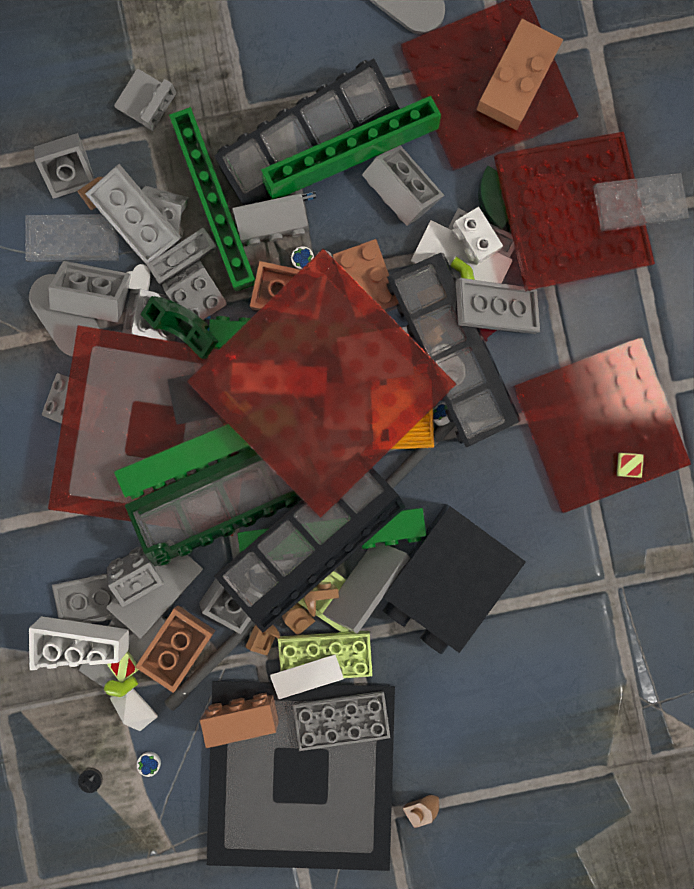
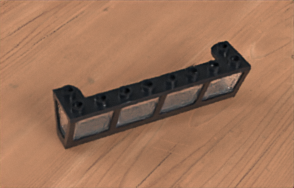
[214,58,400,206]
[386,253,521,447]
[214,452,406,633]

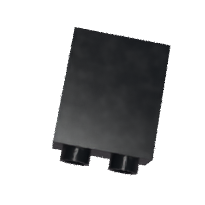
[382,504,526,654]

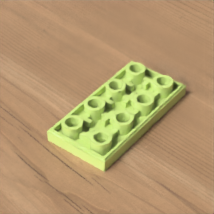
[278,631,372,678]

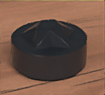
[78,768,103,793]

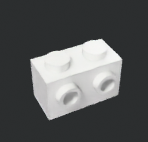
[452,207,503,265]

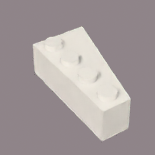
[29,616,129,670]

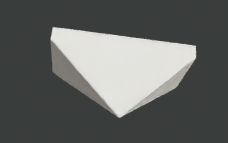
[110,688,158,731]

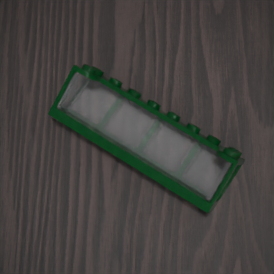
[125,428,321,566]

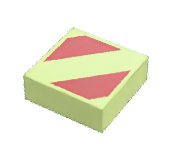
[617,453,643,478]
[107,651,138,682]

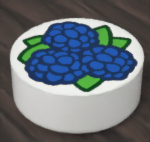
[291,247,314,270]
[433,403,450,426]
[137,752,161,777]

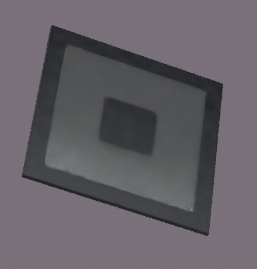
[206,680,395,871]

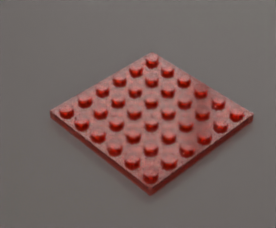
[401,0,579,171]
[494,132,655,292]
[513,337,691,513]

